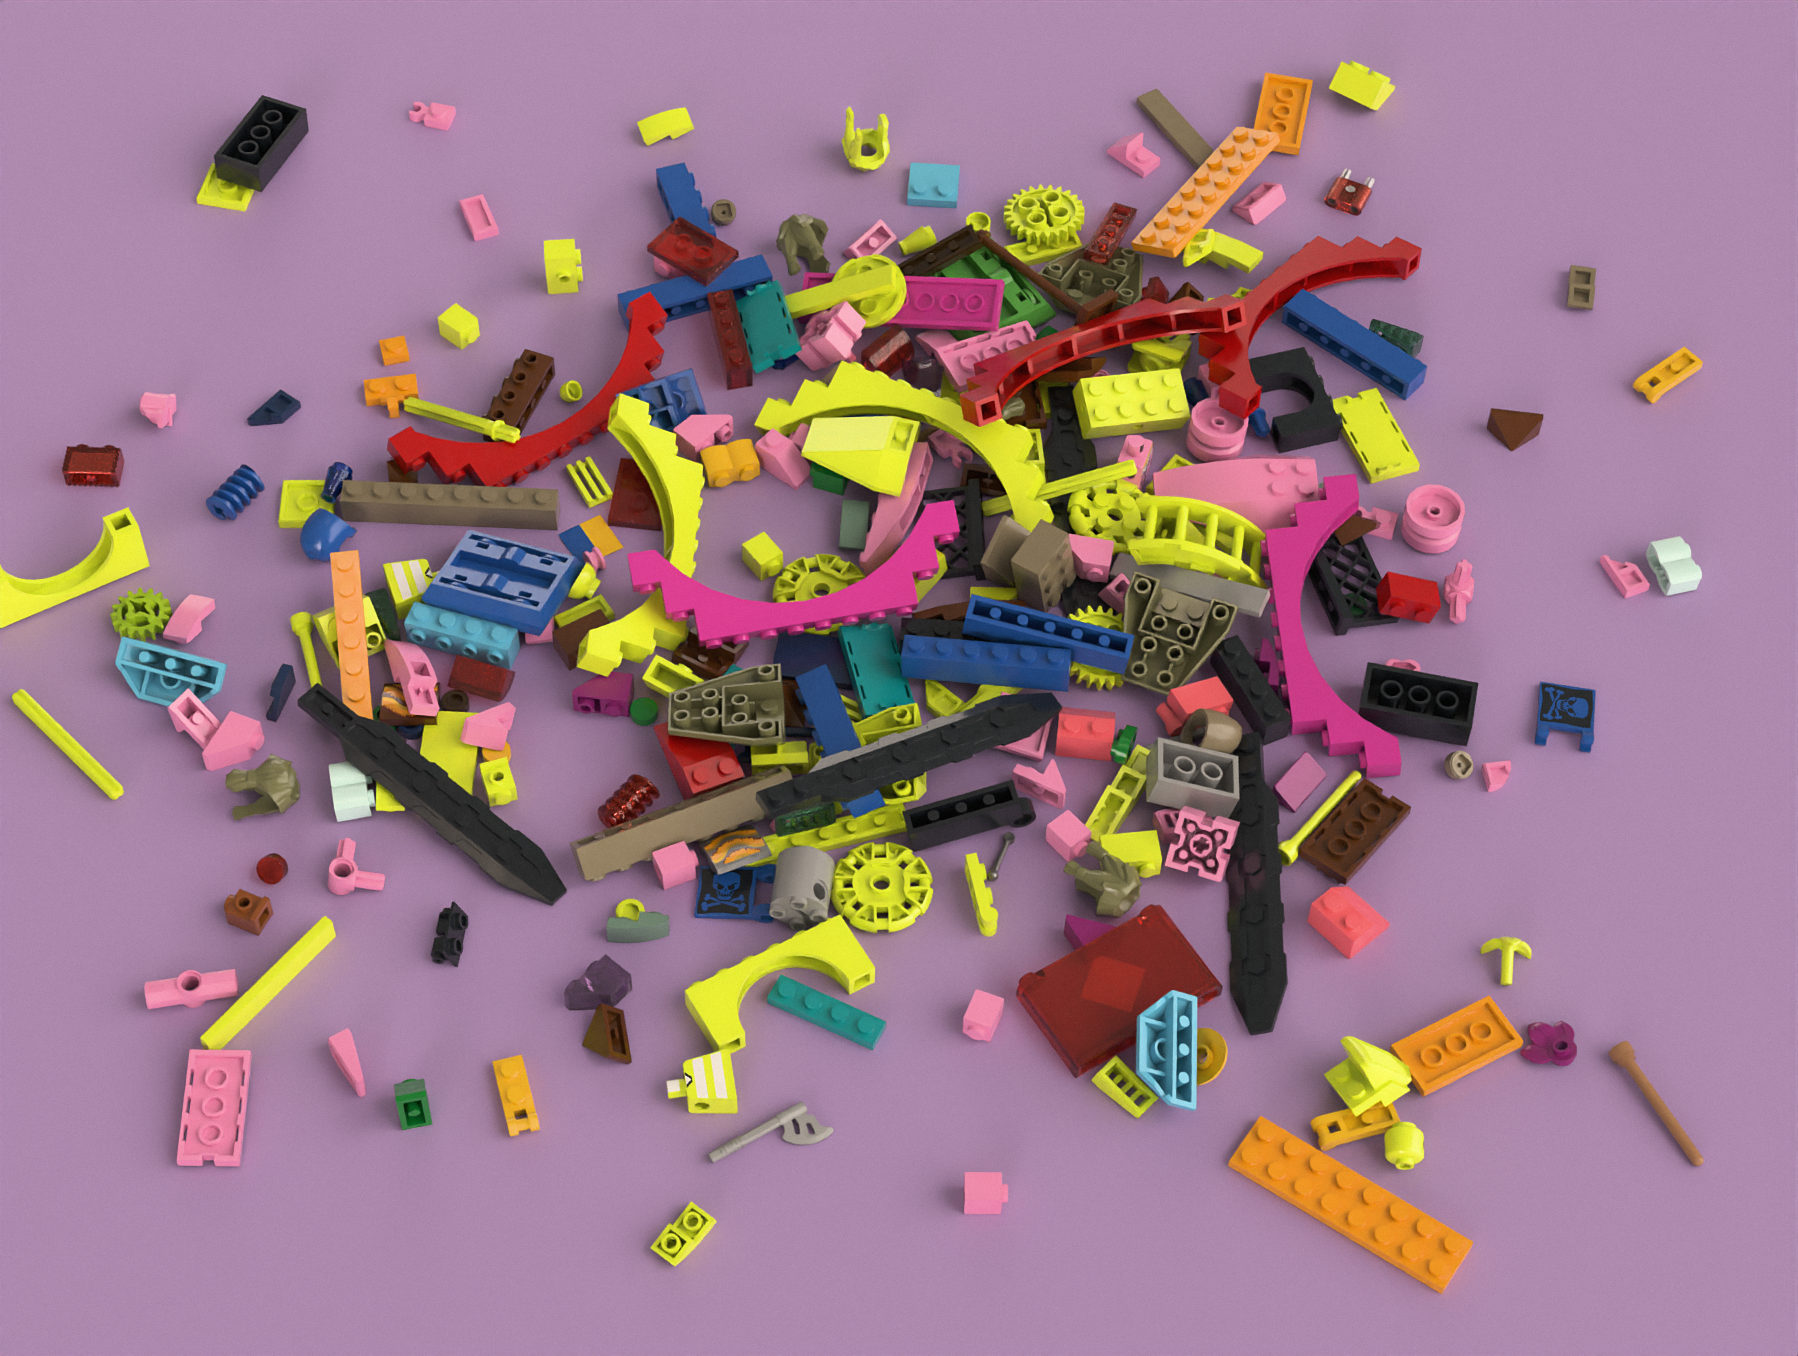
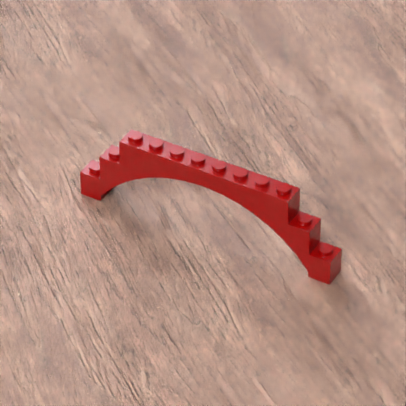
[1198,236,1422,420]
[387,292,668,487]
[959,294,1247,427]

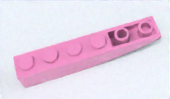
[859,442,933,577]

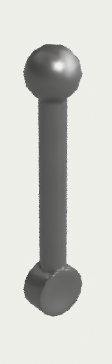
[987,832,1015,881]

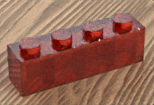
[707,289,753,390]

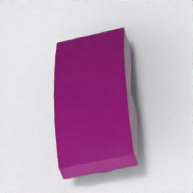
[1254,638,1279,696]

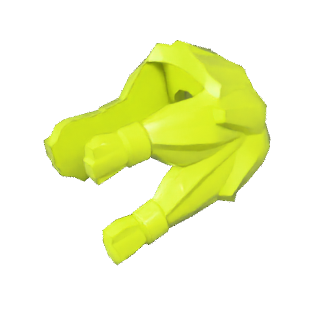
[842,106,890,172]

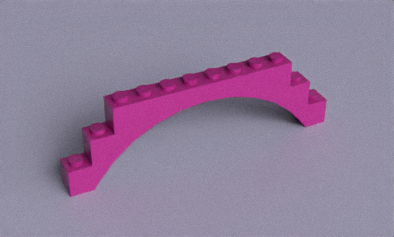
[1260,474,1402,778]
[627,500,960,649]

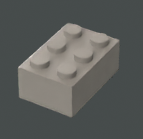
[1146,737,1239,818]

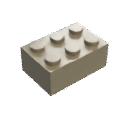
[1011,519,1076,613]

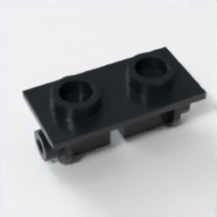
[430,901,468,967]

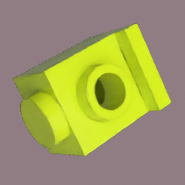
[479,757,518,807]

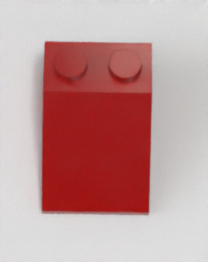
[653,722,744,800]

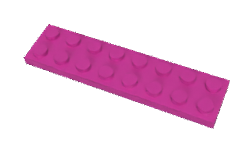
[797,272,1005,331]

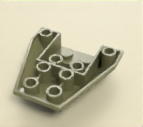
[1038,239,1143,314]
[1121,571,1239,696]
[668,664,786,747]

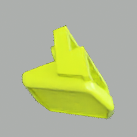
[1324,1036,1412,1117]

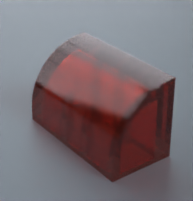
[861,324,915,378]
[447,655,516,702]

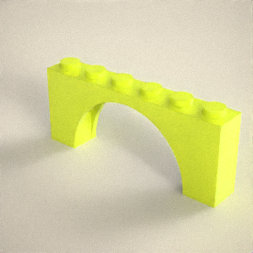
[0,507,150,628]
[684,915,875,1054]

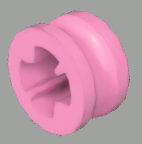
[583,547,606,573]

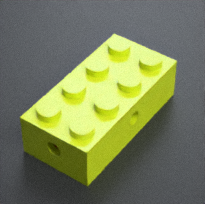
[1072,368,1191,439]

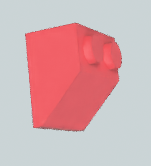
[1055,707,1115,761]
[1307,886,1390,959]

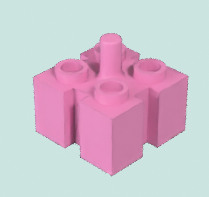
[795,301,866,371]
[1165,806,1240,882]

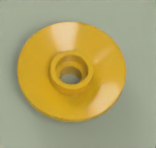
[1197,1028,1228,1086]

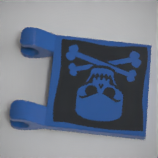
[1535,681,1596,753]
[694,864,776,923]

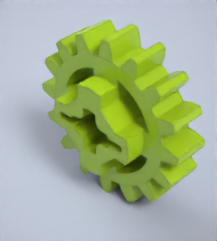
[110,588,173,642]

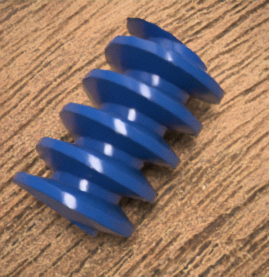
[206,464,265,520]

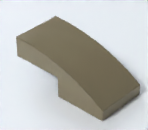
[1567,265,1596,310]

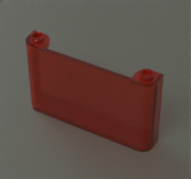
[1016,904,1223,1078]

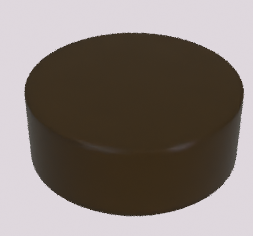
[441,690,470,712]

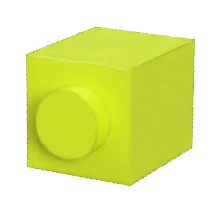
[437,303,480,350]
[742,532,783,581]

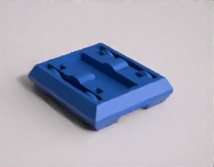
[422,530,584,636]

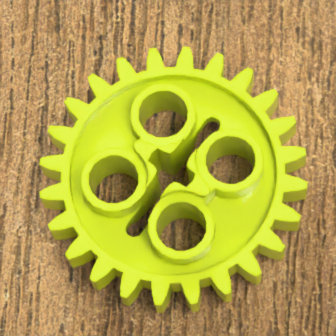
[1004,184,1085,246]
[1068,605,1125,691]

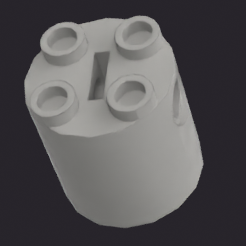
[769,846,835,931]

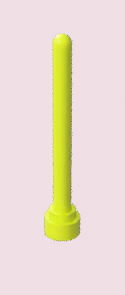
[290,612,323,727]
[1278,770,1361,866]

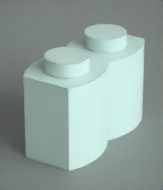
[1646,536,1702,596]
[329,761,376,822]

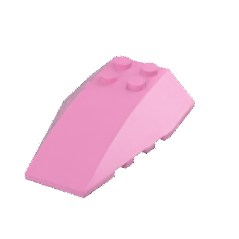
[1152,455,1319,534]

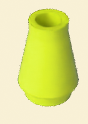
[898,225,937,256]

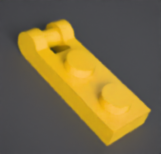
[1633,347,1703,403]
[492,1055,540,1137]
[1310,1101,1401,1151]

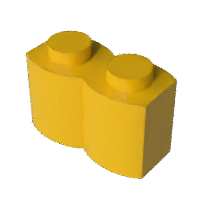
[700,439,760,487]

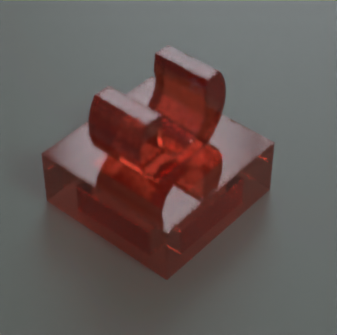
[1139,276,1169,304]

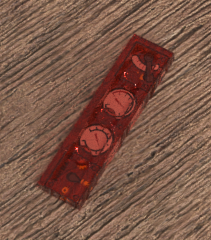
[1083,203,1137,266]

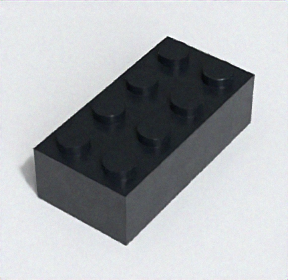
[214,95,309,192]
[1358,662,1479,747]

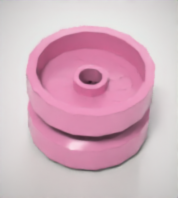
[1186,397,1249,463]
[1401,485,1465,554]

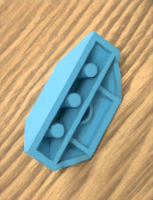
[115,637,228,706]
[1136,990,1197,1111]

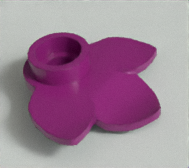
[1520,1021,1577,1066]

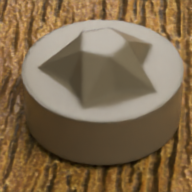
[711,199,736,226]
[1444,751,1473,780]

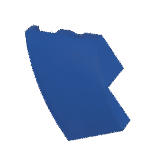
[616,368,708,433]

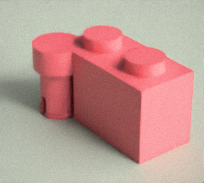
[1156,676,1234,737]

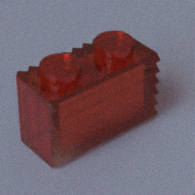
[62,444,125,487]

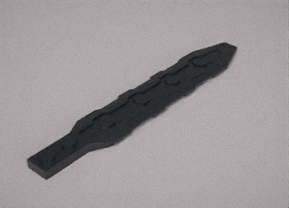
[1043,385,1116,616]
[297,683,567,906]
[755,692,1062,820]
[1225,731,1288,1036]

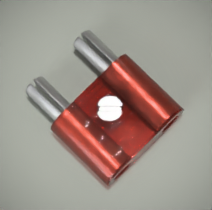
[1324,169,1375,216]

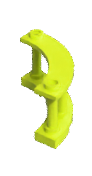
[1128,495,1268,590]

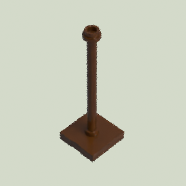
[976,229,1119,326]

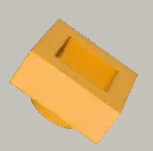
[379,335,410,366]

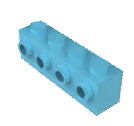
[404,601,520,670]

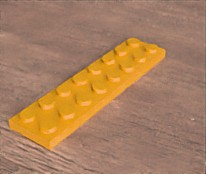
[1131,127,1280,258]
[1228,1116,1473,1294]

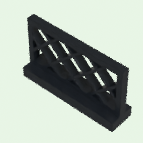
[918,478,987,581]
[1308,536,1400,636]

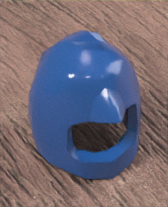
[300,508,357,562]

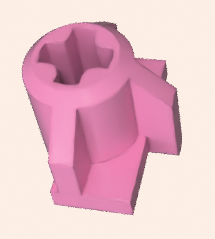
[139,392,177,429]

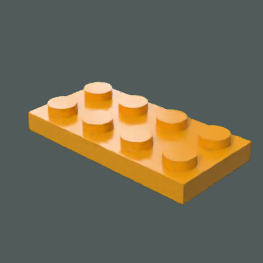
[1254,72,1313,155]
[1389,995,1523,1097]

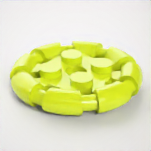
[1067,479,1149,556]
[772,554,866,636]
[830,842,933,933]

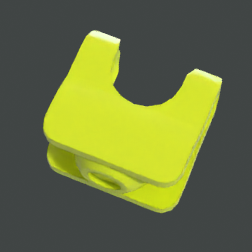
[1127,338,1192,373]

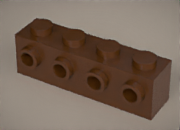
[482,349,555,442]

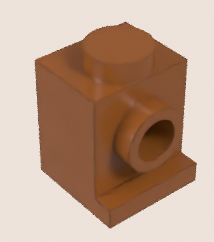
[224,889,273,936]

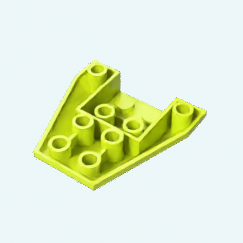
[801,416,922,497]
[809,703,926,805]

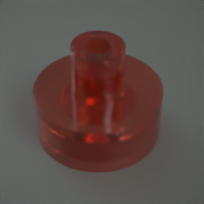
[256,853,288,884]

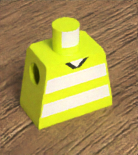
[383,559,439,620]
[666,1049,738,1114]

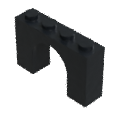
[1249,347,1343,454]

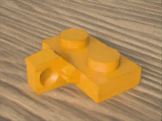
[363,373,419,419]

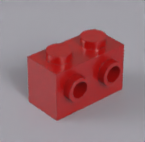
[1376,571,1441,624]

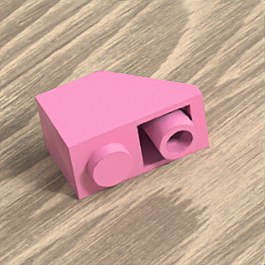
[673,415,733,463]

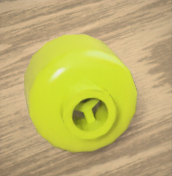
[1384,1122,1424,1170]

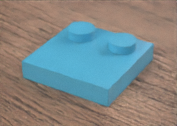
[907,162,960,208]

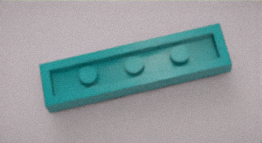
[767,975,886,1050]

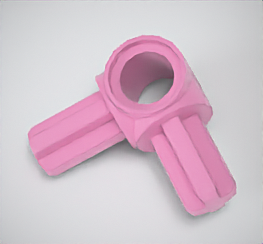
[1443,559,1474,624]
[328,838,385,895]

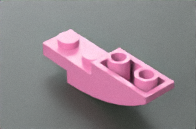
[384,639,440,716]

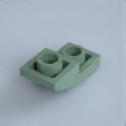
[838,499,869,552]
[606,911,670,943]

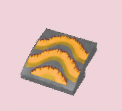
[698,824,772,875]

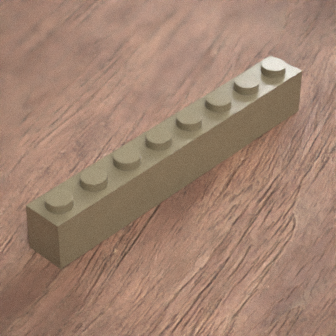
[340,480,560,530]
[570,765,793,882]

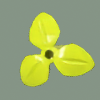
[1480,937,1532,986]

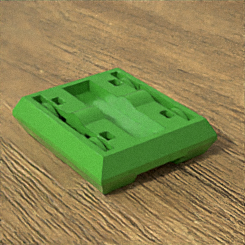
[931,237,1056,342]

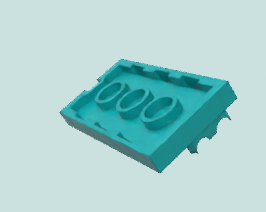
[733,279,802,374]
[837,622,915,720]

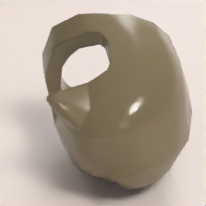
[1180,708,1243,754]

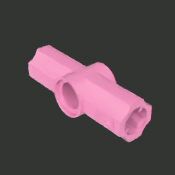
[144,969,239,1009]

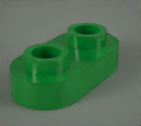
[1110,725,1138,765]

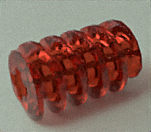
[598,774,660,828]

